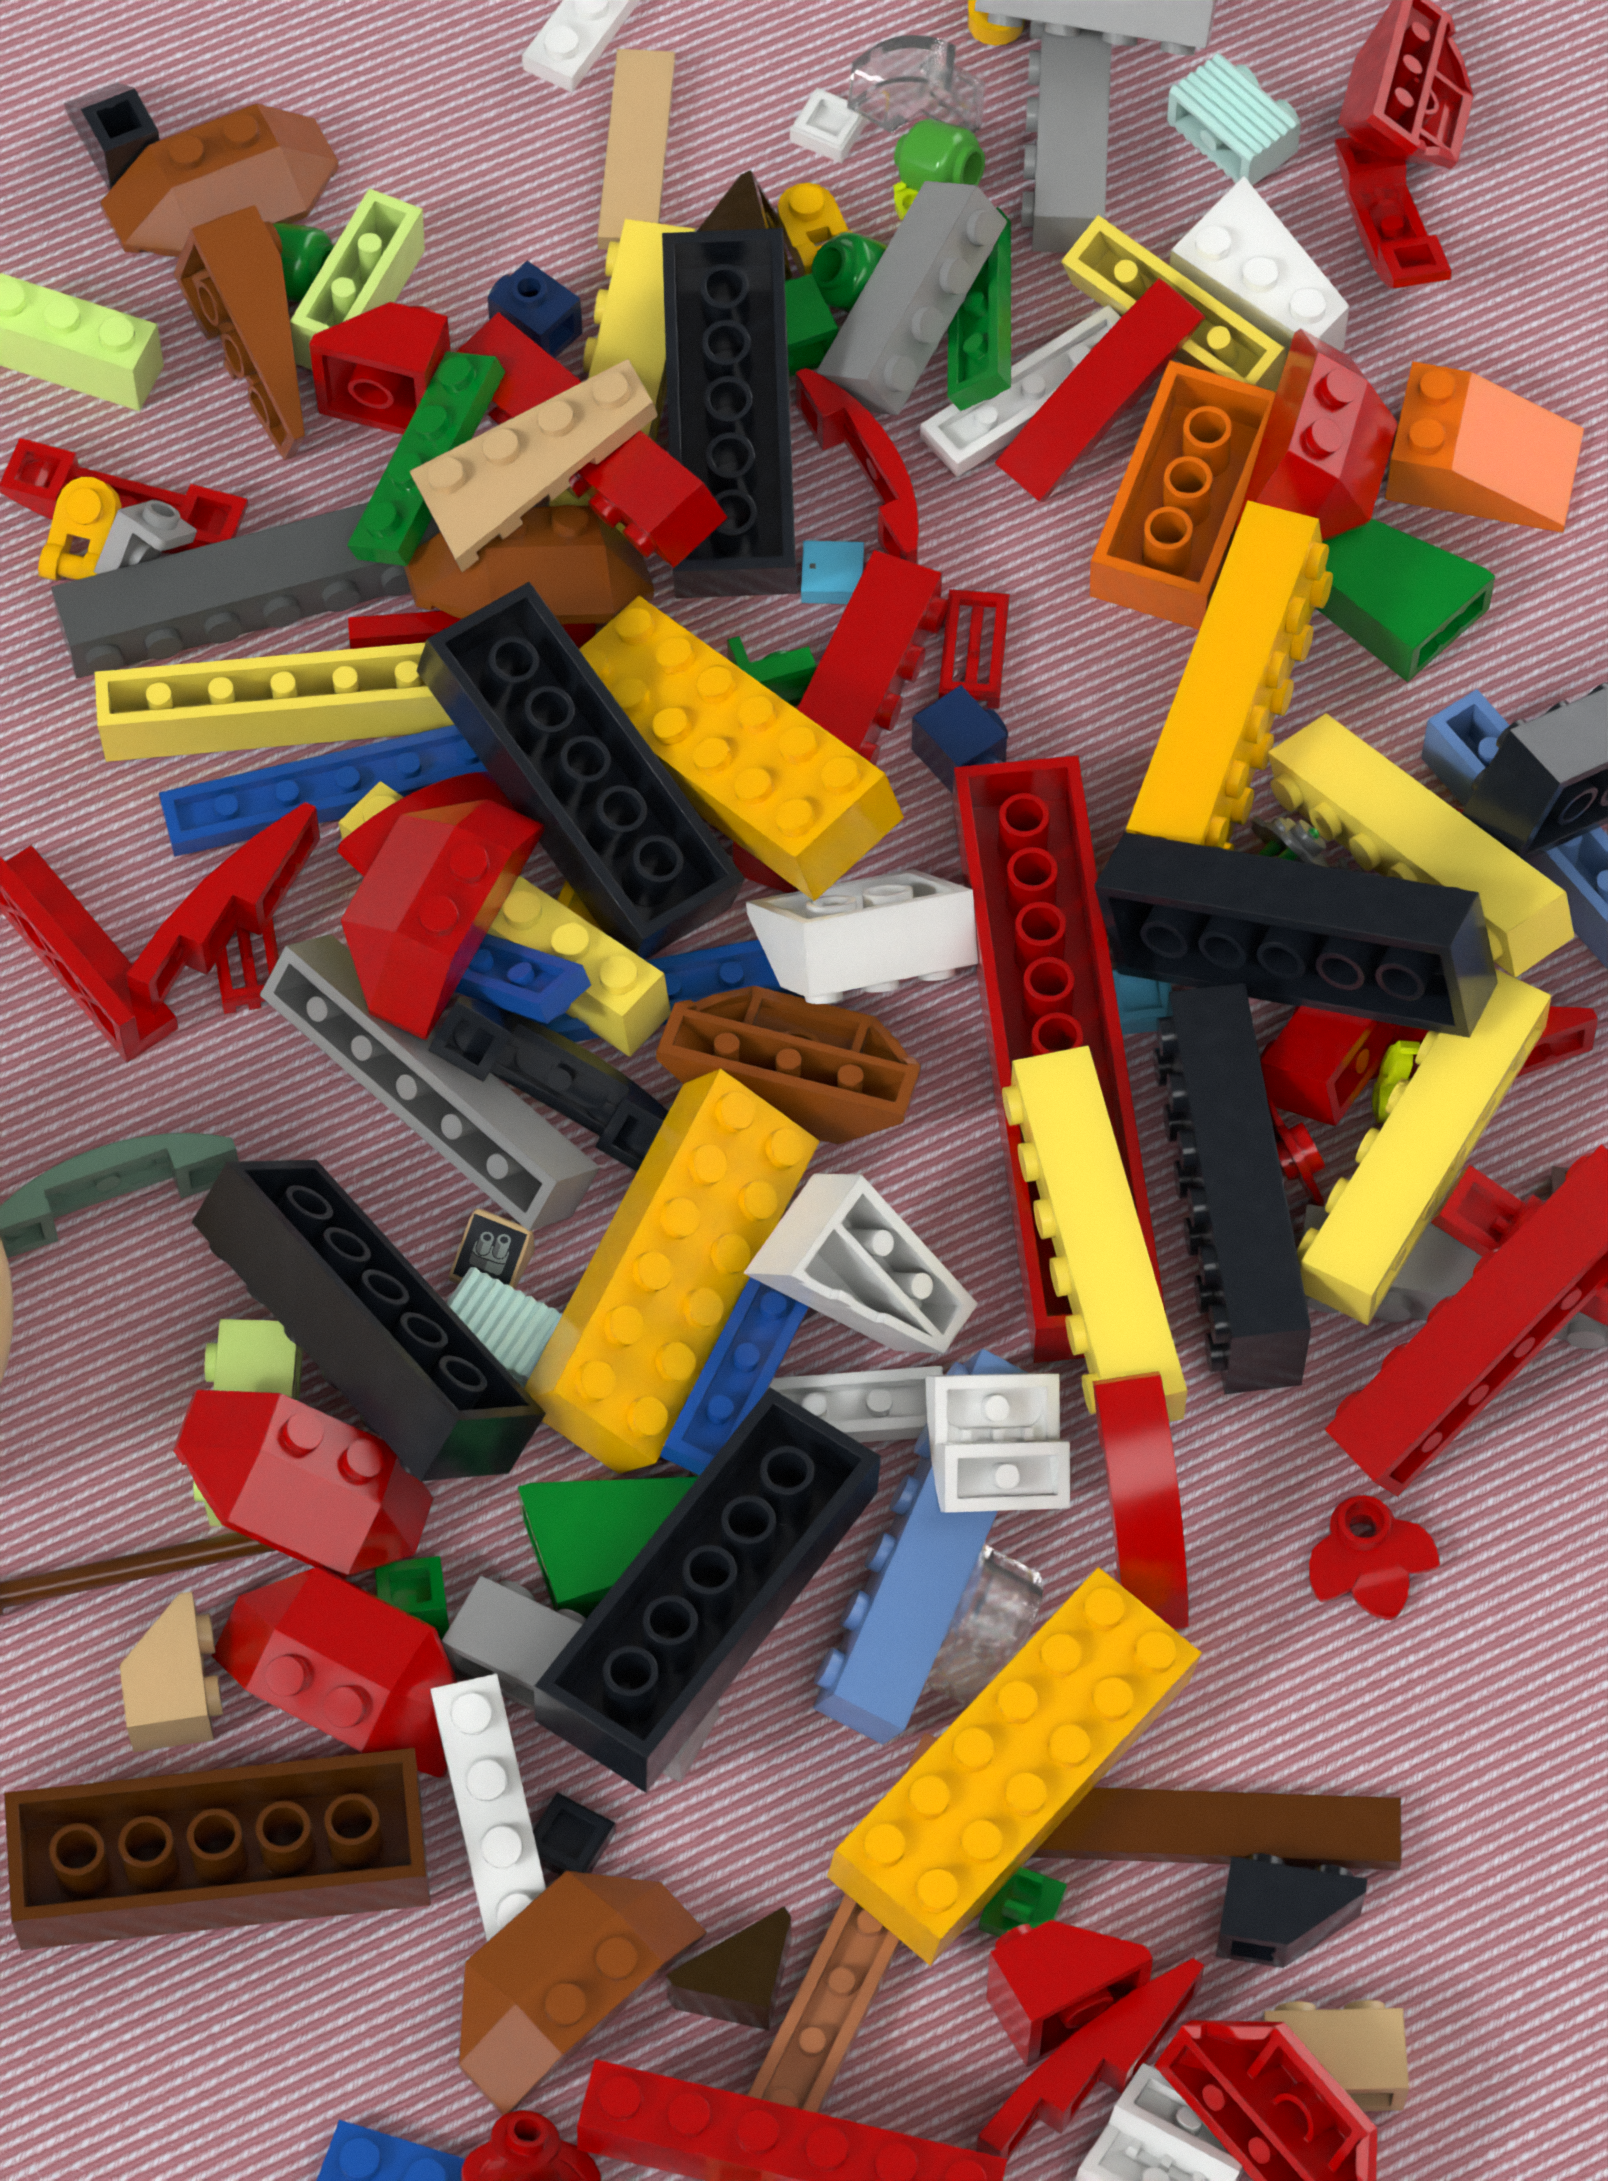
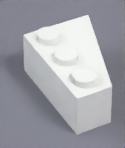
[1169,176,1349,355]
[744,1174,978,1354]

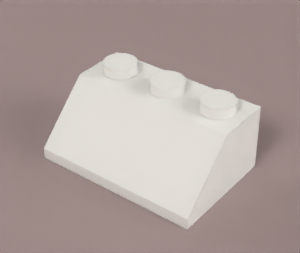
[746,869,978,1004]

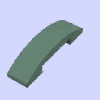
[0,1133,238,1258]

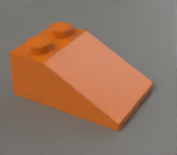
[1385,361,1584,533]

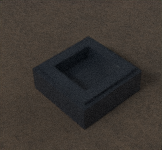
[533,1792,616,1876]

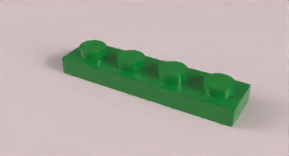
[947,207,1011,411]
[347,351,505,566]

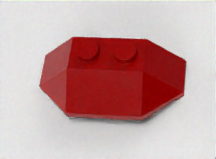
[1338,0,1474,170]
[1235,328,1398,542]
[341,799,545,1041]
[173,1390,433,1579]
[211,1567,457,1778]
[1154,2020,1377,2181]

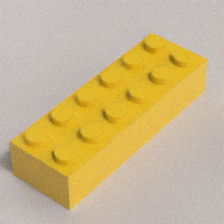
[1126,501,1333,851]
[579,596,904,901]
[524,1069,820,1474]
[827,1567,1202,1966]

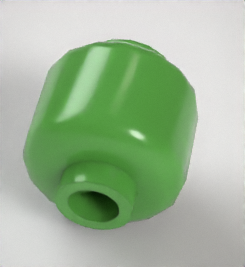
[894,118,985,192]

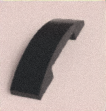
[428,996,669,1172]

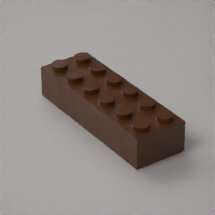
[4,1748,431,1950]

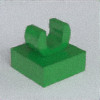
[979,1866,1067,1937]

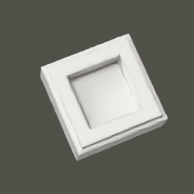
[790,88,868,163]

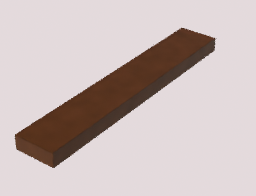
[1030,1787,1402,1870]

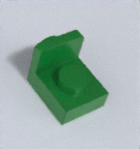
[727,636,817,706]
[375,1556,450,1641]

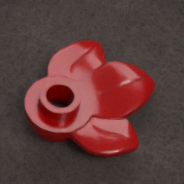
[1266,1093,1326,1207]
[1309,1495,1440,1621]
[461,2110,602,2181]

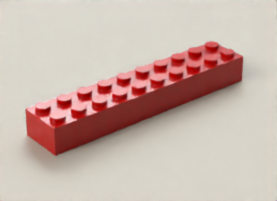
[952,755,1167,1364]

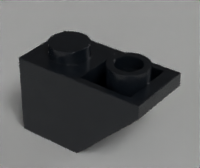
[64,82,160,191]
[1216,1853,1368,1968]

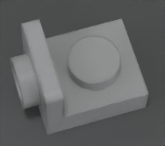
[94,500,197,574]

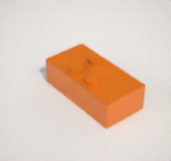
[1089,360,1276,630]

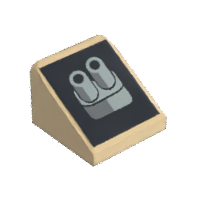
[449,1208,535,1290]

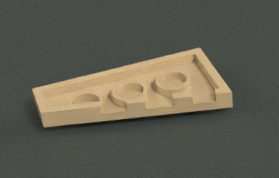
[409,359,658,572]

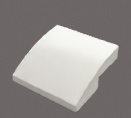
[926,1372,1070,1512]
[1075,2063,1244,2181]

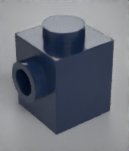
[487,260,583,359]
[911,685,1009,794]

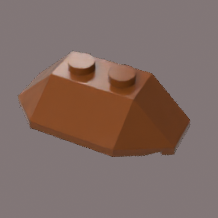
[100,103,339,257]
[404,505,655,624]
[656,985,921,1145]
[458,1871,707,2116]

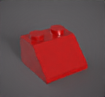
[309,302,451,435]
[986,1920,1153,2067]

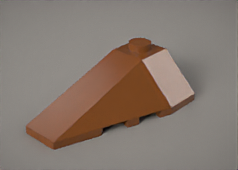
[173,204,305,461]

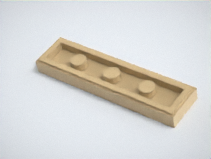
[597,49,675,250]

